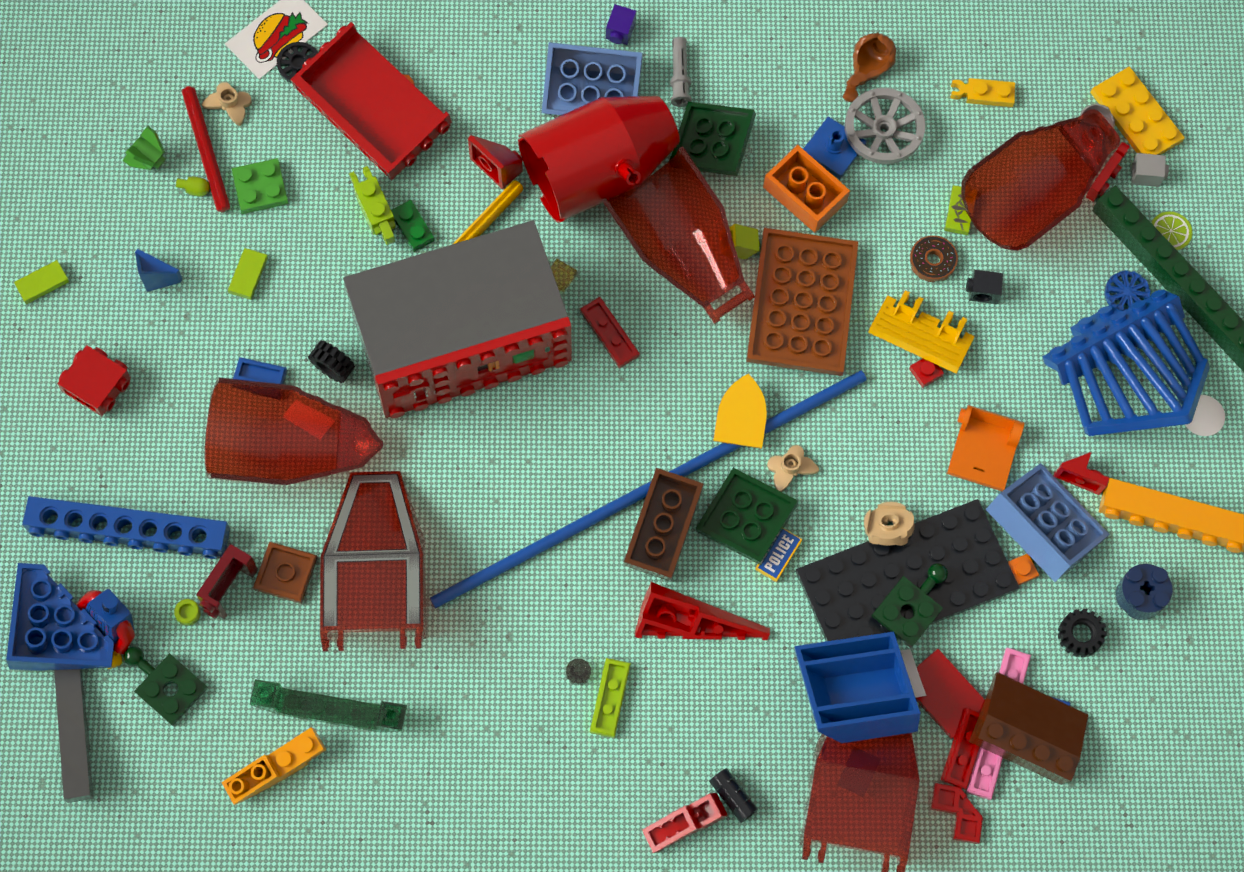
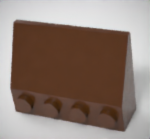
[969,672,1088,785]

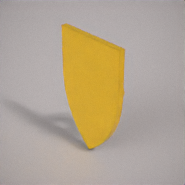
[713,374,767,449]

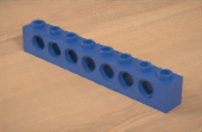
[22,496,230,559]

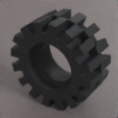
[308,340,355,383]
[1058,608,1107,657]

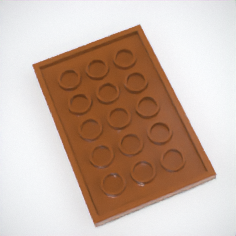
[746,228,859,376]

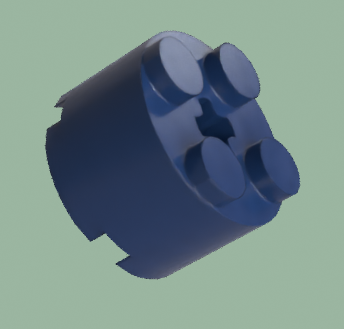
[1116,564,1173,620]

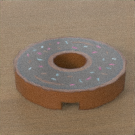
[910,236,958,282]

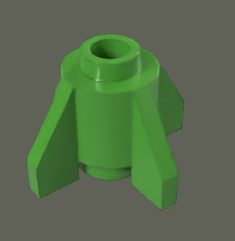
[122,126,166,170]

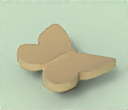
[202,82,252,126]
[767,445,819,492]

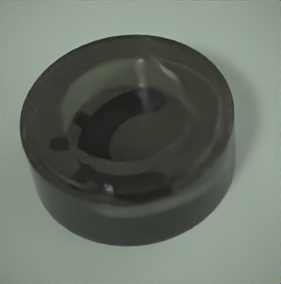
[566,659,591,685]

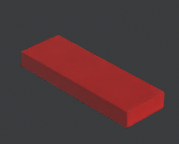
[580,297,640,368]
[941,708,980,790]

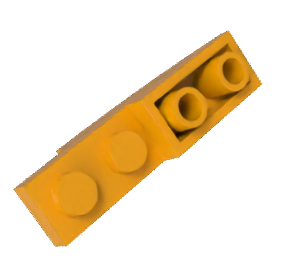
[221,727,326,805]

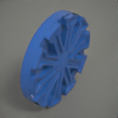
[1104,270,1151,311]

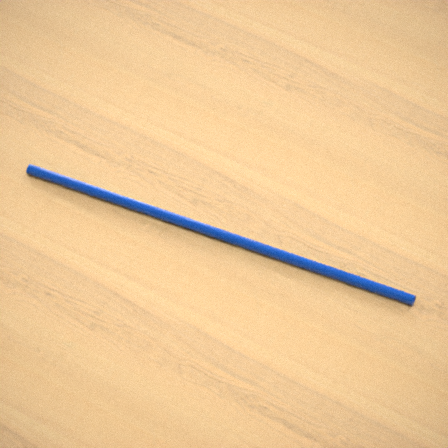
[430,370,867,609]

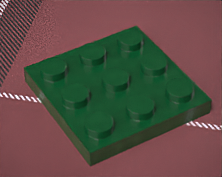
[669,101,756,176]
[696,467,798,565]

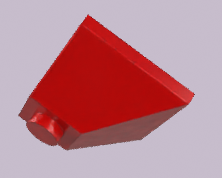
[468,135,523,190]

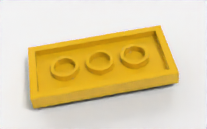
[1090,66,1185,155]

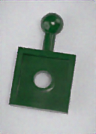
[871,563,948,648]
[123,646,208,726]

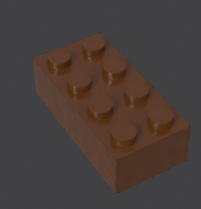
[624,468,704,582]

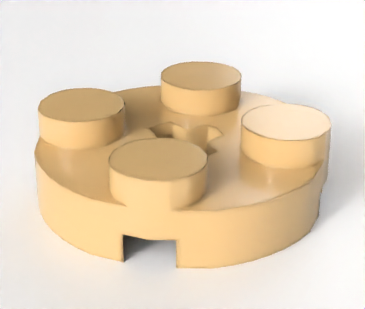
[864,502,915,546]

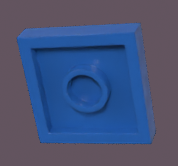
[803,116,867,179]

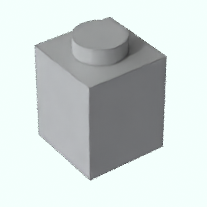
[1131,153,1169,187]

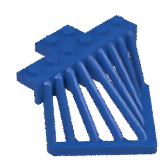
[1042,289,1210,436]

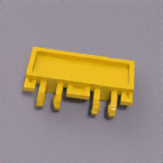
[868,290,975,374]

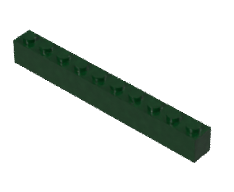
[1092,185,1244,372]

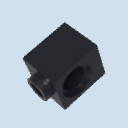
[966,270,1003,304]

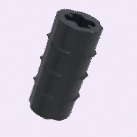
[709,768,758,823]

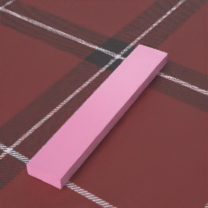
[966,648,1031,800]

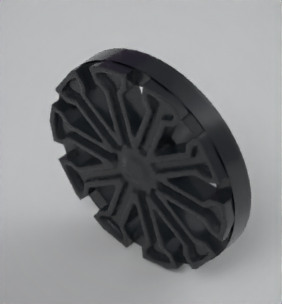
[277,42,318,83]

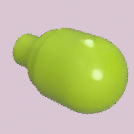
[175,176,210,197]

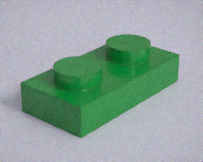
[391,200,435,252]

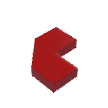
[931,783,983,844]

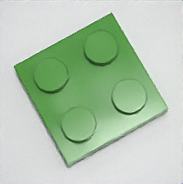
[231,158,288,214]

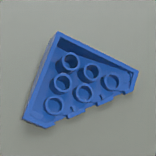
[6,563,114,671]

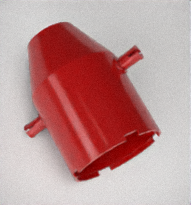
[518,96,680,223]

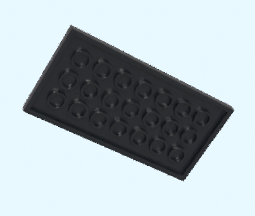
[795,499,1020,641]

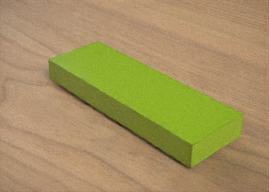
[590,658,631,738]

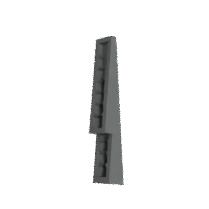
[54,669,94,803]

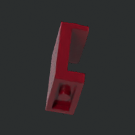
[196,544,258,620]

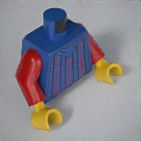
[75,589,135,669]

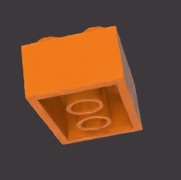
[763,145,850,233]

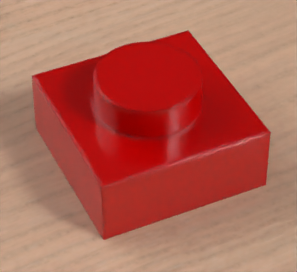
[909,358,944,388]

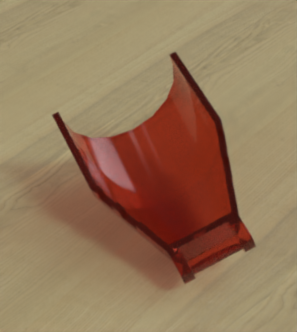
[602,146,755,324]

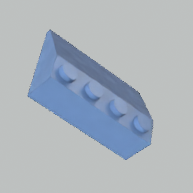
[542,42,643,115]
[986,463,1110,582]

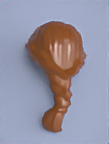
[842,32,896,102]

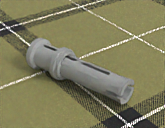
[670,37,692,107]

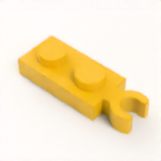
[950,78,1015,107]

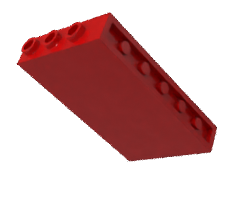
[290,22,452,181]

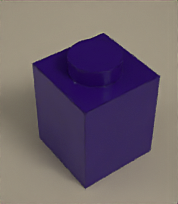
[606,4,637,45]

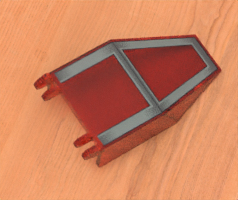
[320,471,427,652]

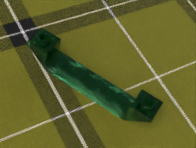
[250,679,407,732]

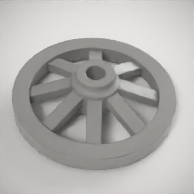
[844,88,925,164]

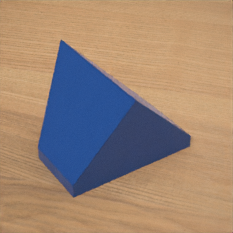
[135,249,183,292]

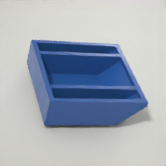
[794,632,920,743]

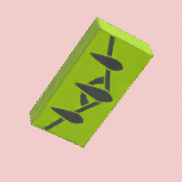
[944,185,976,235]

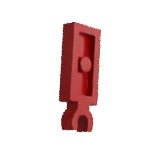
[1086,142,1130,202]

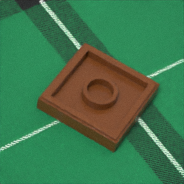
[253,542,318,604]

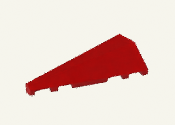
[635,582,770,640]

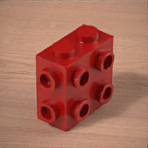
[57,345,131,417]

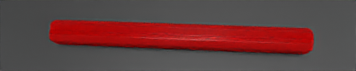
[181,86,230,213]

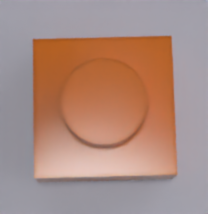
[1008,554,1039,585]

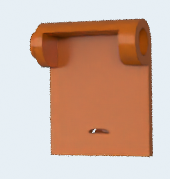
[947,405,1025,491]

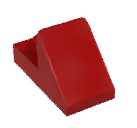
[1053,452,1109,495]

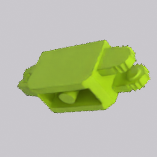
[349,166,396,245]

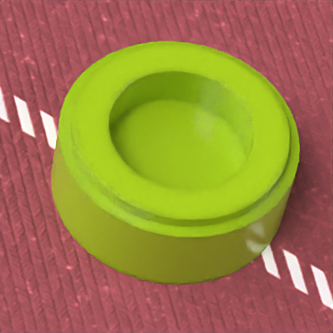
[174,599,201,626]

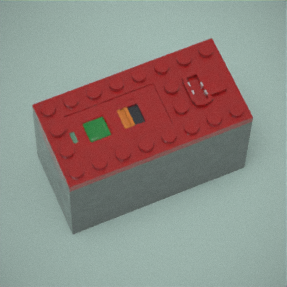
[343,220,572,418]

